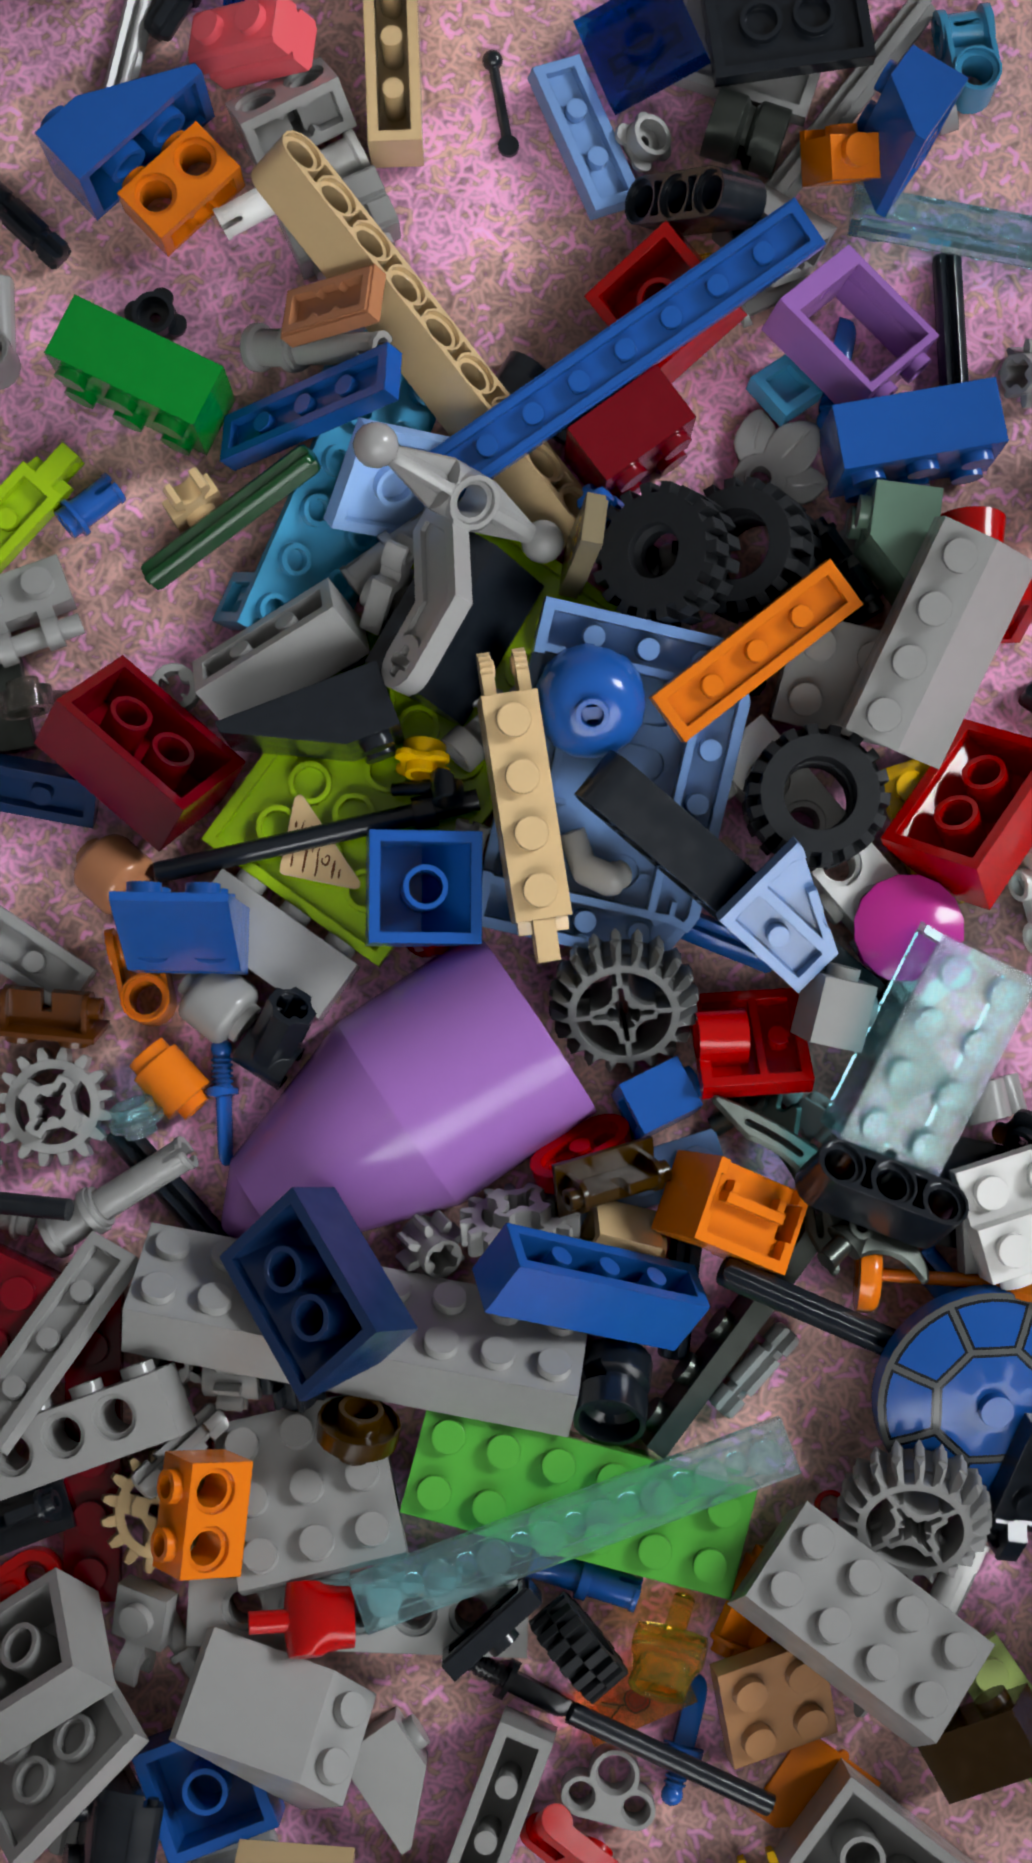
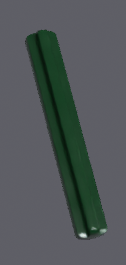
[141,444,321,590]

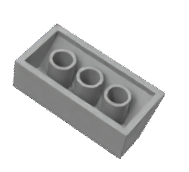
[837,516,1032,769]

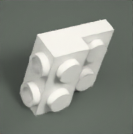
[949,1144,1032,1290]

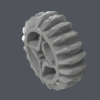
[837,1439,992,1584]

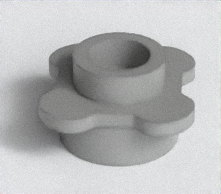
[615,112,671,173]

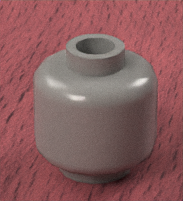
[177,974,262,1044]

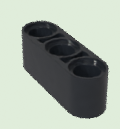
[625,165,767,236]
[795,1139,969,1249]

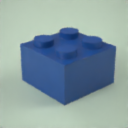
[132,1727,285,1863]

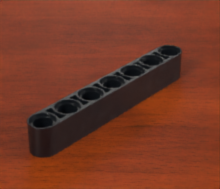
[574,750,888,1002]

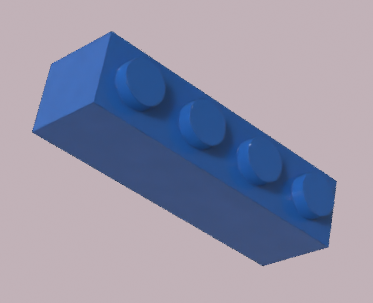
[472,1223,711,1351]

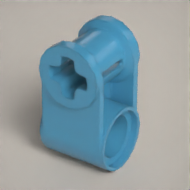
[931,2,1002,114]

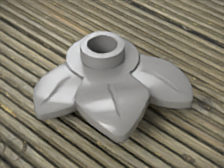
[732,409,828,506]

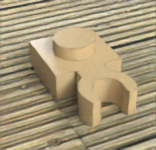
[162,467,224,533]

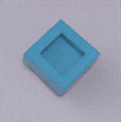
[746,354,823,427]

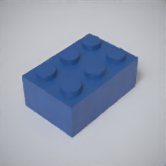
[820,377,1009,503]

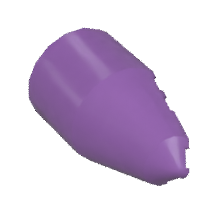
[221,939,597,1239]

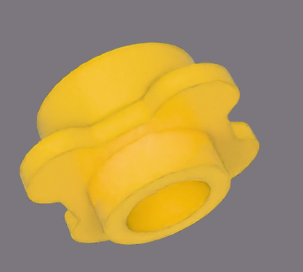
[395,736,450,781]

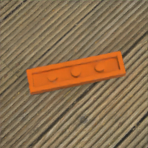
[648,559,863,742]

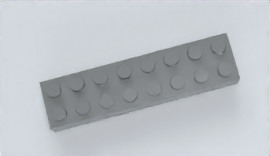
[121,1222,587,1437]

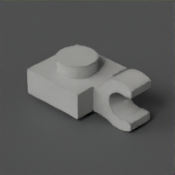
[111,1574,178,1687]

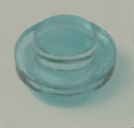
[109,1094,165,1141]

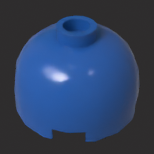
[536,643,647,759]

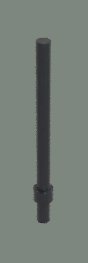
[153,789,481,883]

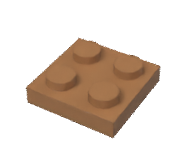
[709,1641,838,1770]

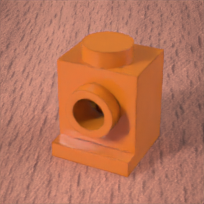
[799,123,881,187]

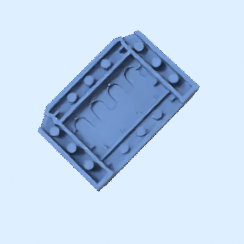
[482,596,751,951]

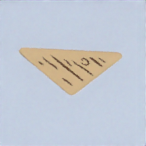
[280,795,360,889]

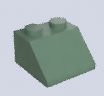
[846,479,944,606]

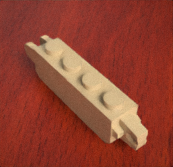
[476,647,572,964]

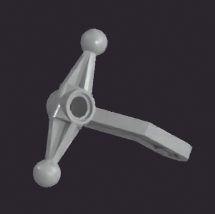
[352,422,564,696]

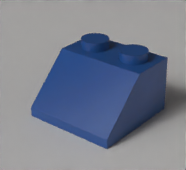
[857,44,969,218]
[365,829,483,947]

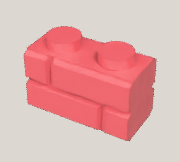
[187,0,317,90]

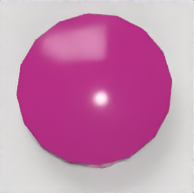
[854,875,964,984]

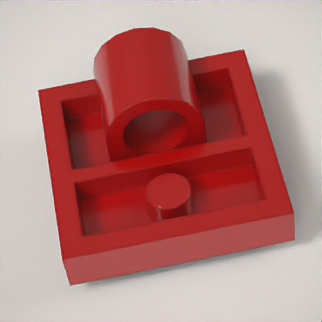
[690,988,815,1099]

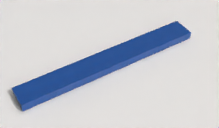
[429,197,826,502]

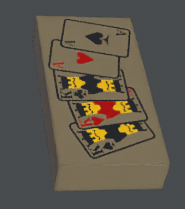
[558,492,608,599]

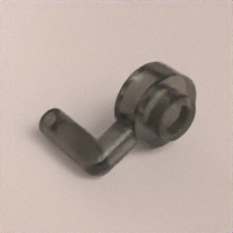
[0,676,71,721]

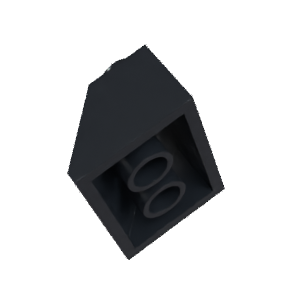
[365,532,544,727]

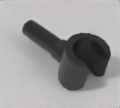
[390,768,465,809]

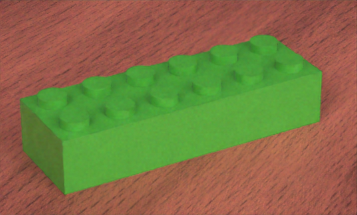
[400,1410,758,1600]

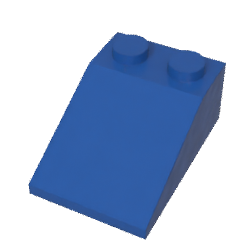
[35,63,215,221]

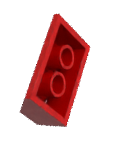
[880,719,1032,910]

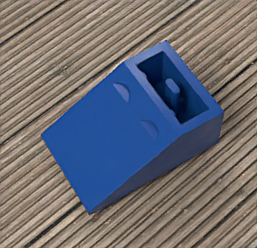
[109,881,250,975]

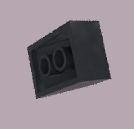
[215,660,405,764]

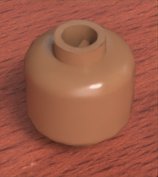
[74,834,155,915]

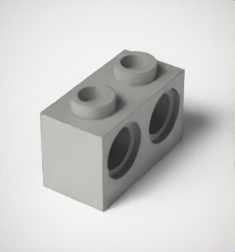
[225,57,357,165]

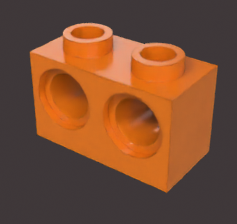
[117,121,245,257]
[150,1449,253,1581]

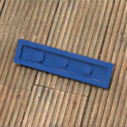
[220,342,402,471]

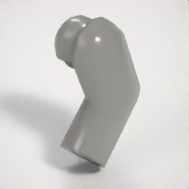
[560,827,632,896]

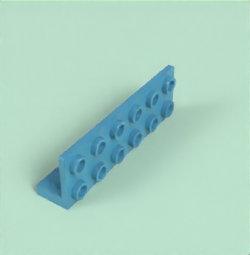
[212,327,436,631]

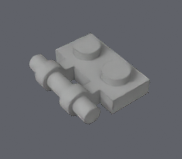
[0,554,86,668]

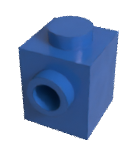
[611,1056,703,1140]

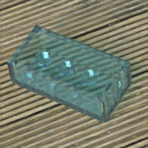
[820,921,1032,1177]

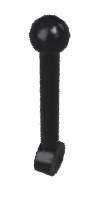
[482,50,519,158]

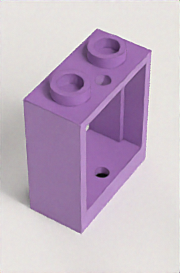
[761,244,939,404]

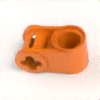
[104,928,177,1027]

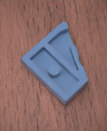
[716,836,839,993]

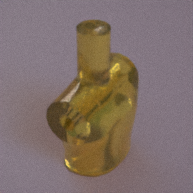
[628,1592,708,1704]

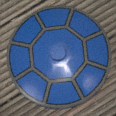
[871,1284,1032,1492]

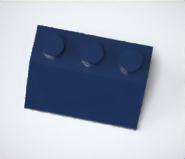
[219,1187,418,1402]

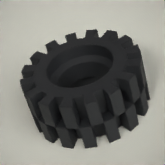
[529,1591,629,1704]

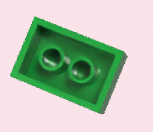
[44,294,236,456]

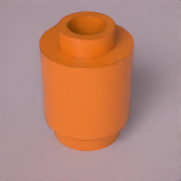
[129,1038,211,1120]

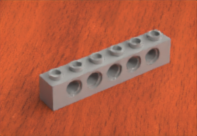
[0,1358,197,1501]
[186,1563,528,1658]

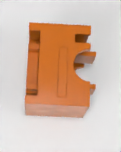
[651,1150,808,1275]

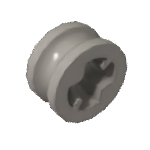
[151,663,200,712]

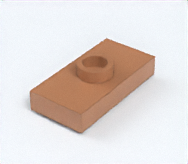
[280,264,386,348]

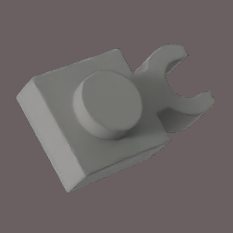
[359,531,414,636]

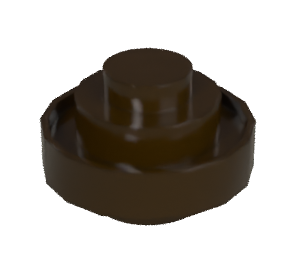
[315,1395,401,1466]

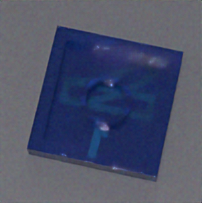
[573,0,711,115]

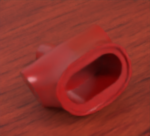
[248,1580,356,1659]

